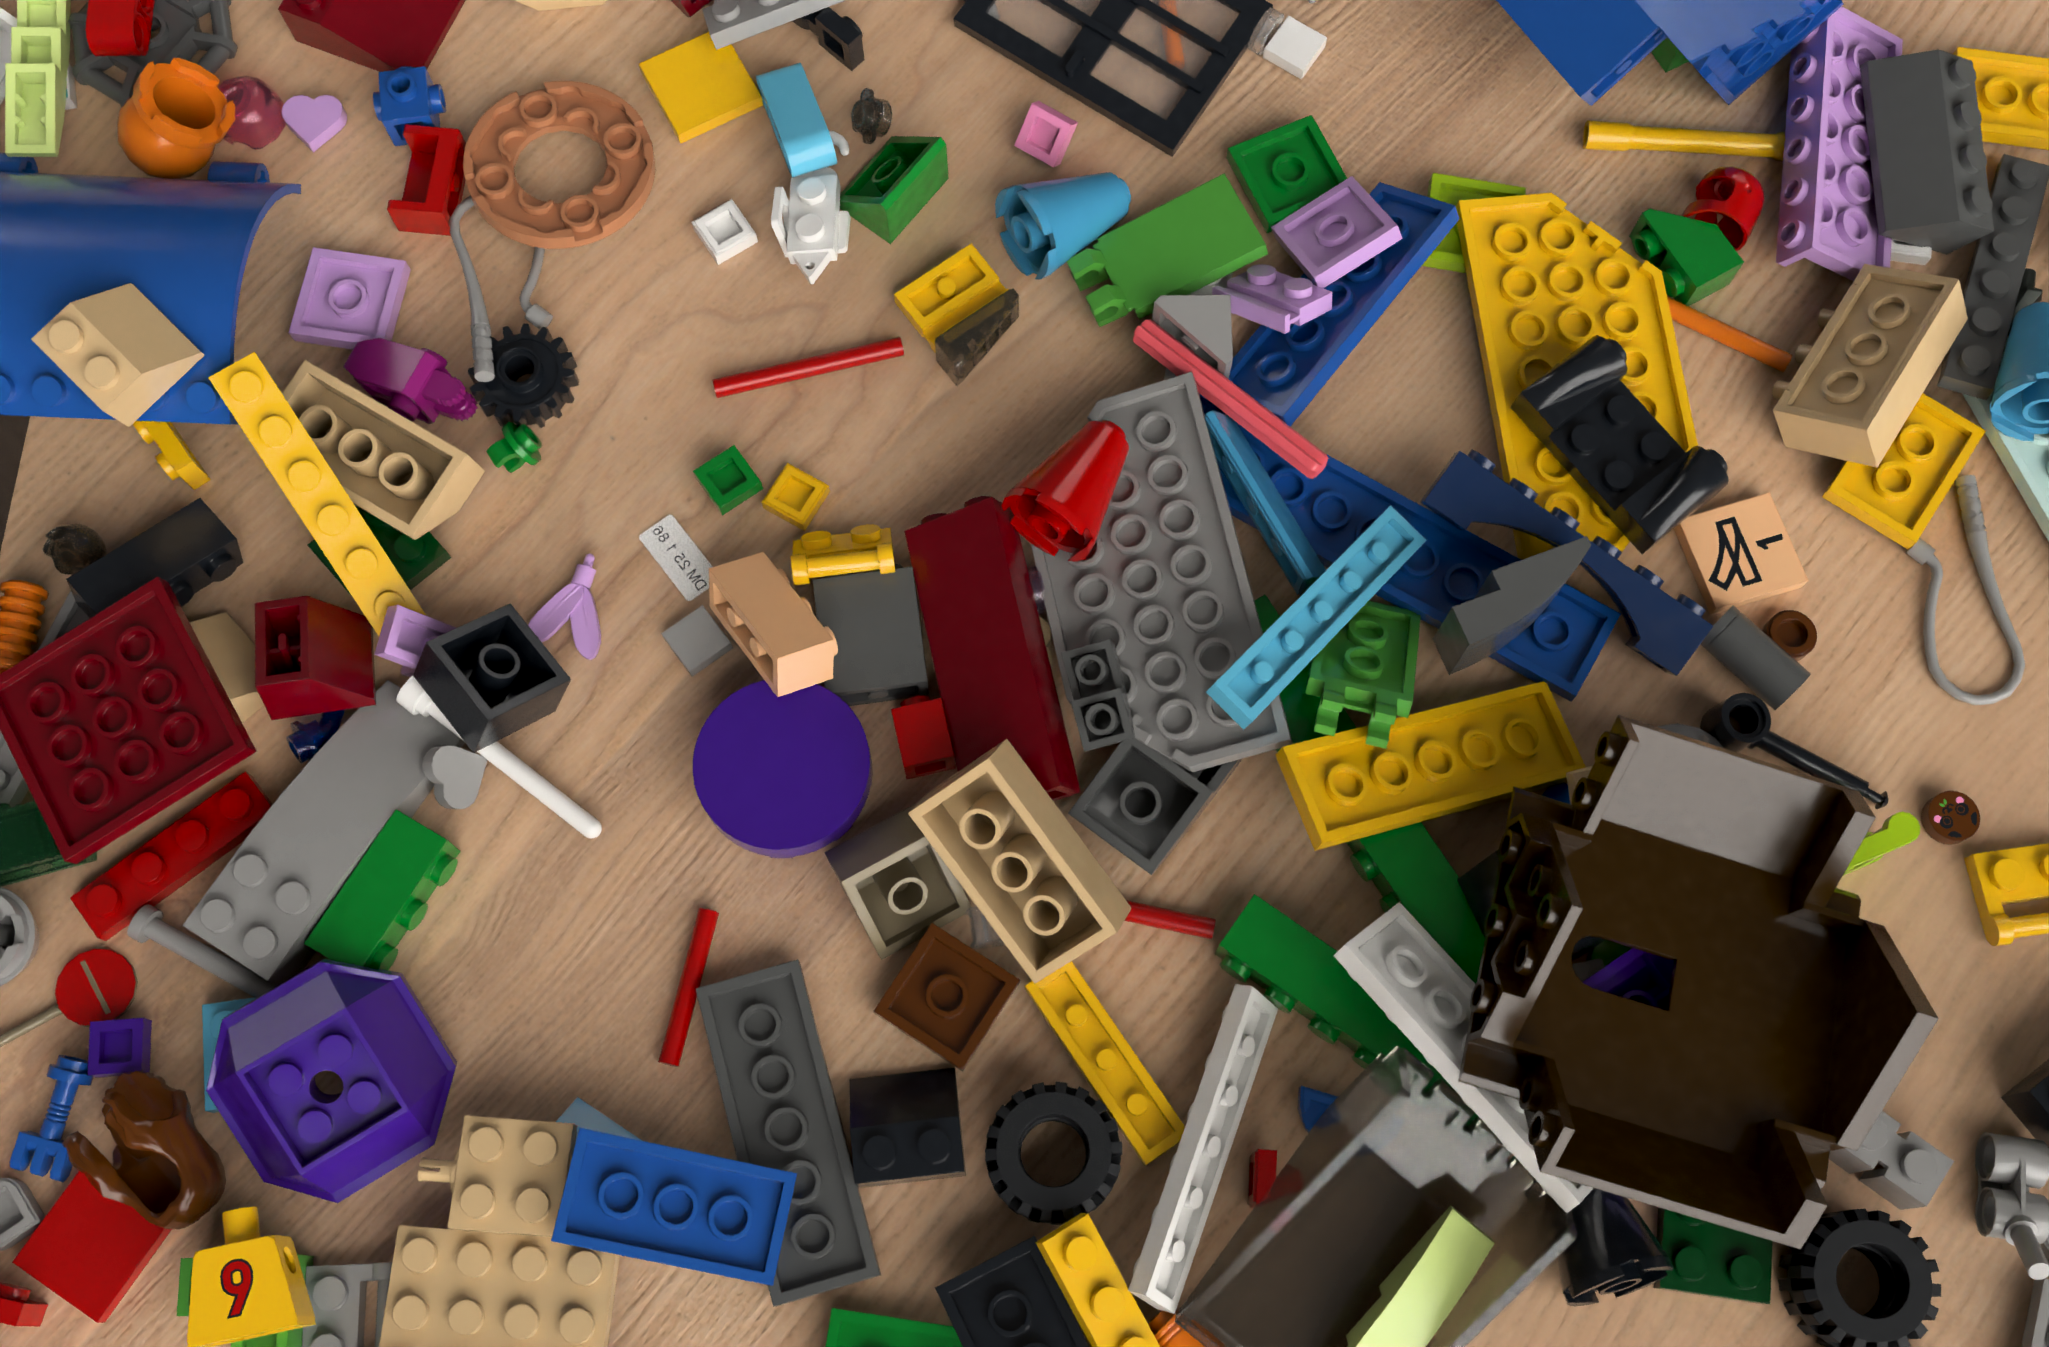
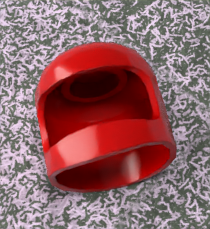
[1682,166,1764,251]

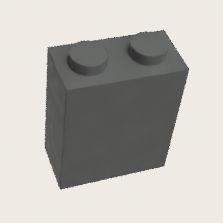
[812,564,930,706]

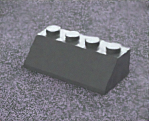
[1860,49,1994,254]

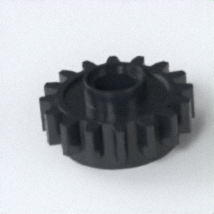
[468,323,579,428]

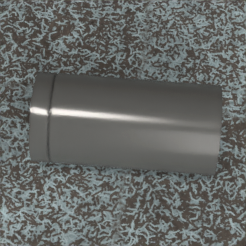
[1700,605,1811,711]

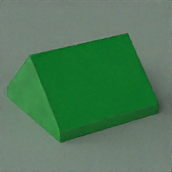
[840,136,949,244]

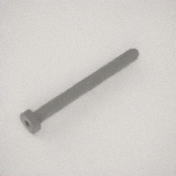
[127,904,278,998]

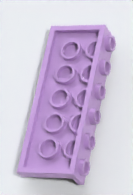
[1776,7,1903,281]

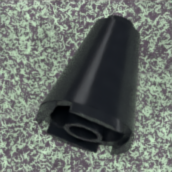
[1548,1188,1674,1307]

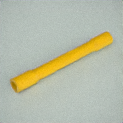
[1583,120,1785,161]

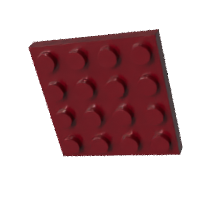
[0,576,257,864]

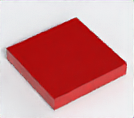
[12,1171,172,1323]

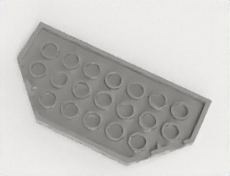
[1031,372,1293,772]

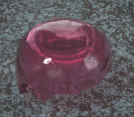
[218,76,286,150]

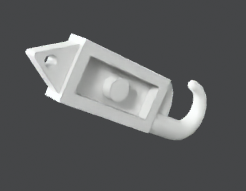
[786,131,849,284]

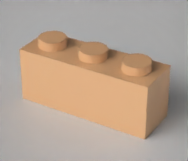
[709,552,838,697]

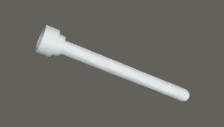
[396,676,602,839]

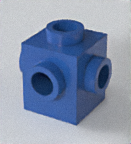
[373,66,446,146]

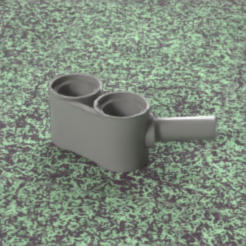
[1975,1132,2049,1280]

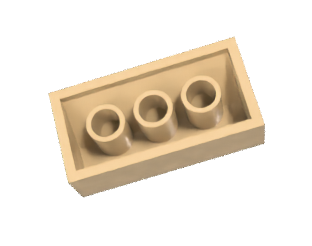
[250,360,485,540]

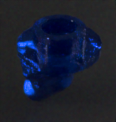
[286,710,345,764]

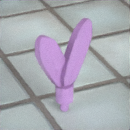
[528,554,601,660]

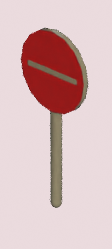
[0,949,138,1047]

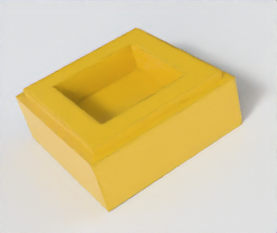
[761,463,830,531]

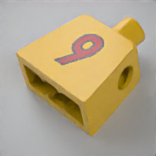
[187,1206,316,1347]

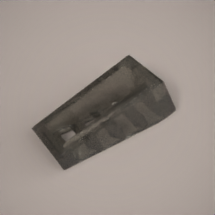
[935,288,1019,386]

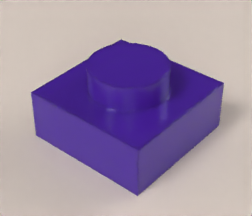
[87,1018,152,1078]

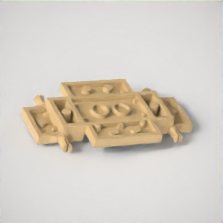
[379,1115,620,1347]

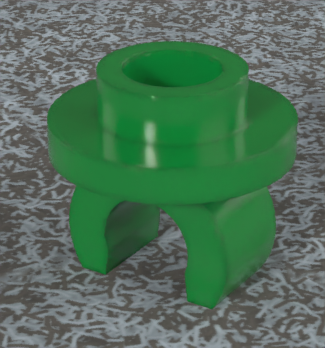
[486,422,542,473]

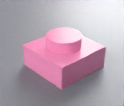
[1014,101,1078,168]

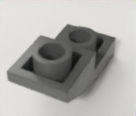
[1061,639,1135,752]

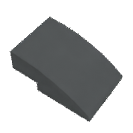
[1433,536,1591,675]
[1068,738,1242,875]

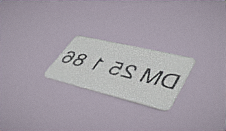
[639,515,713,601]

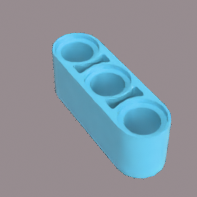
[756,63,837,178]

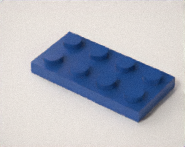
[551,1128,797,1286]

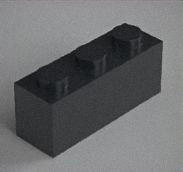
[66,498,243,618]

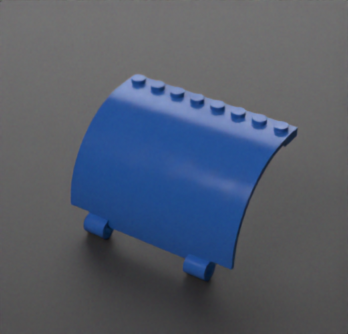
[0,153,301,424]

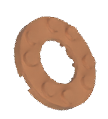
[463,81,656,249]

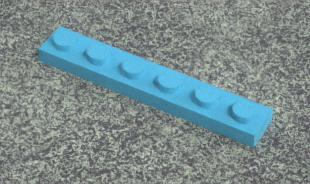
[1206,505,1427,730]

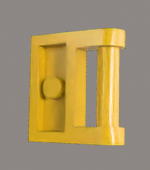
[790,524,896,586]
[1964,843,2049,946]

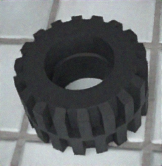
[985,1082,1122,1225]
[1778,1209,1941,1347]

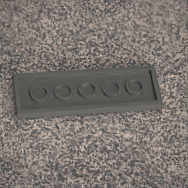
[696,959,881,1307]

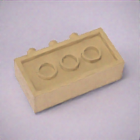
[1772,264,1968,468]

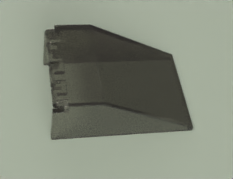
[1175,1046,1577,1347]

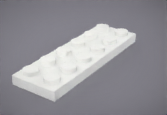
[1334,902,1593,1214]

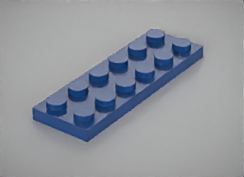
[1229,182,1460,426]

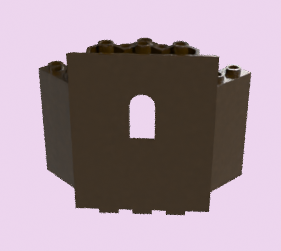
[1458,715,1939,1249]

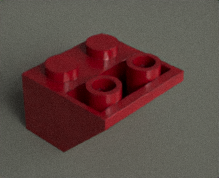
[255,596,376,720]

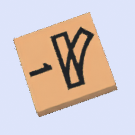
[1674,492,1808,615]

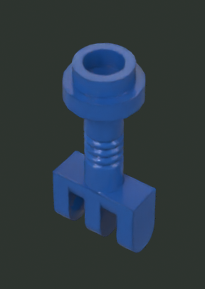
[10,1055,93,1182]

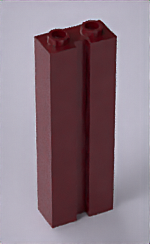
[904,496,1081,801]

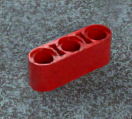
[86,0,155,56]

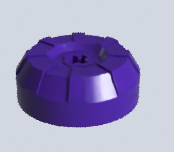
[693,680,873,859]

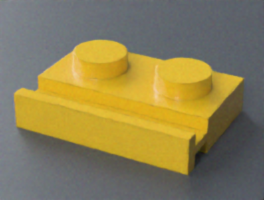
[894,243,1012,353]

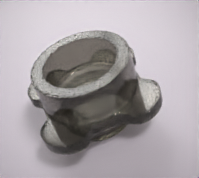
[851,88,892,144]

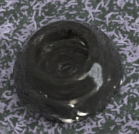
[43,524,107,575]

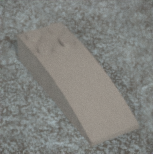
[182,680,465,985]

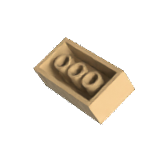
[908,739,1132,984]

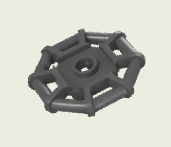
[68,0,238,107]

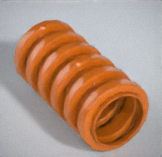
[0,580,49,674]

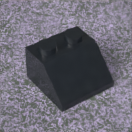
[849,1067,966,1188]

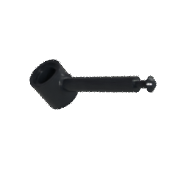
[1700,693,1889,809]

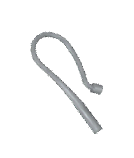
[449,196,553,382]
[1906,475,2025,705]

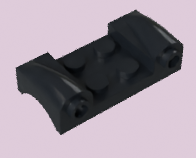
[1510,335,1729,554]

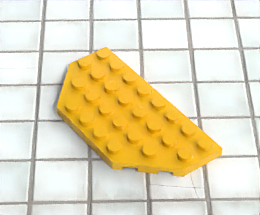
[1456,193,1698,560]

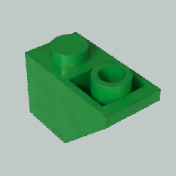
[1629,209,1744,306]

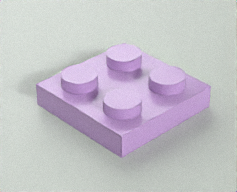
[1271,176,1403,288]
[288,247,411,350]

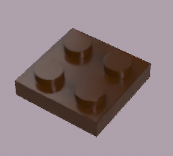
[874,923,1020,1072]

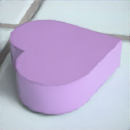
[281,95,347,152]

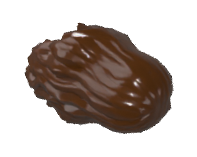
[63,1070,226,1229]

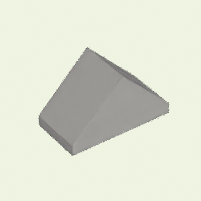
[1152,295,1233,379]

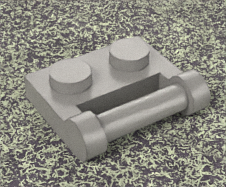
[302,1262,392,1347]

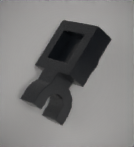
[793,7,865,71]

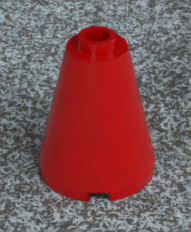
[1001,420,1129,562]

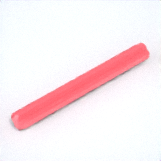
[1133,319,1328,479]

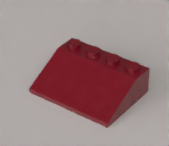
[278,0,466,72]

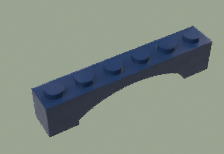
[1420,449,1713,676]

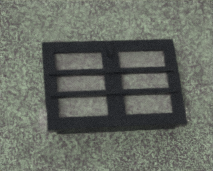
[954,0,1284,157]

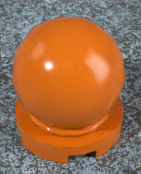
[117,58,235,179]

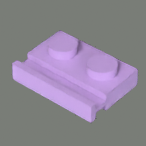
[1212,264,1332,334]

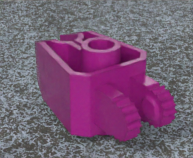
[343,338,478,424]

